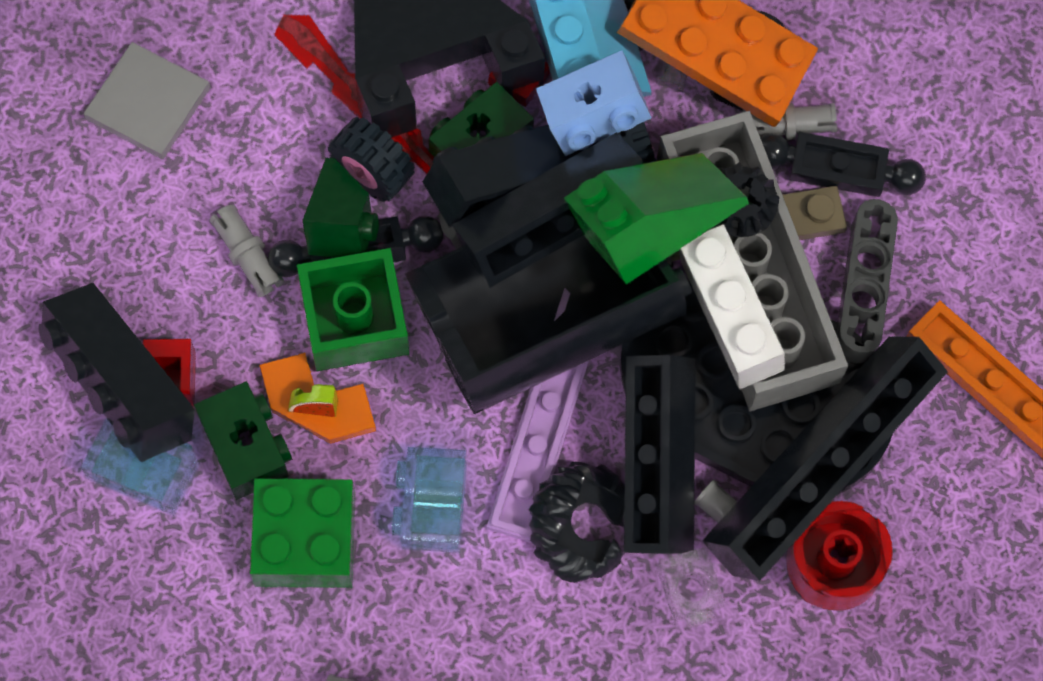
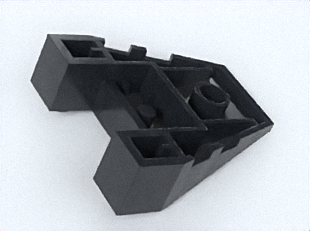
[354,0,545,138]

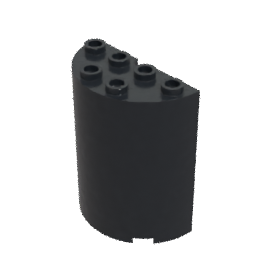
[405,235,692,414]

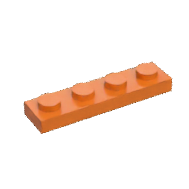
[906,300,1043,459]

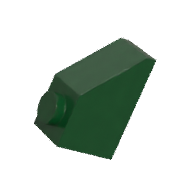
[302,157,379,257]

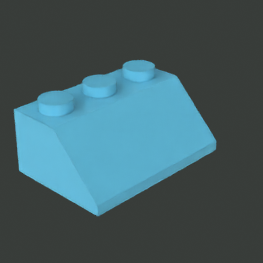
[529,0,652,97]

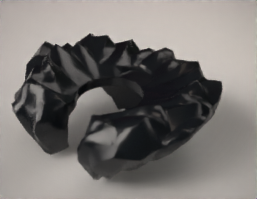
[528,462,625,583]

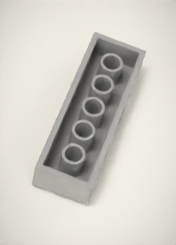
[657,111,848,411]

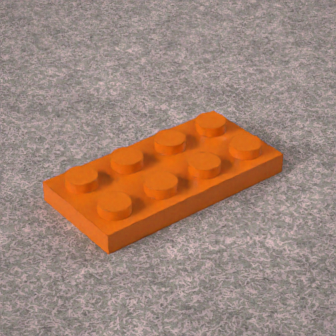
[617,0,819,127]

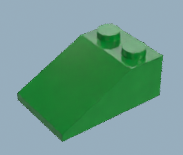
[564,153,749,284]

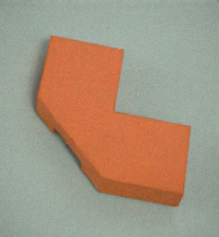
[259,353,376,444]

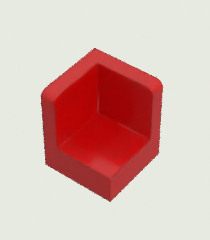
[143,339,196,407]

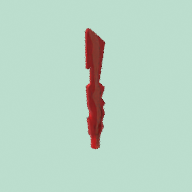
[274,15,434,175]

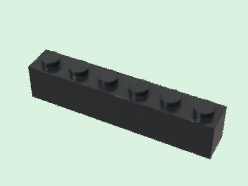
[702,336,948,581]

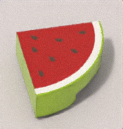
[288,384,338,417]

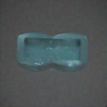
[392,447,467,553]

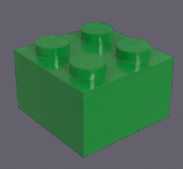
[297,248,410,372]
[250,478,355,588]

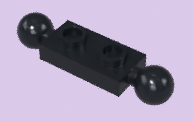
[760,132,926,197]
[268,215,444,277]

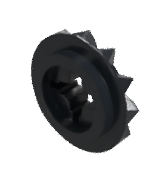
[714,162,780,237]

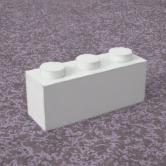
[679,224,785,390]

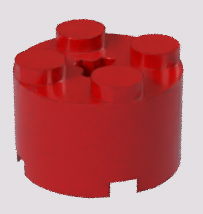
[786,501,893,611]

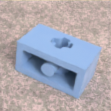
[536,50,652,156]

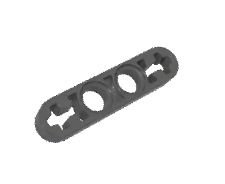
[836,199,898,364]

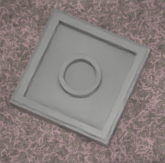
[83,42,211,160]

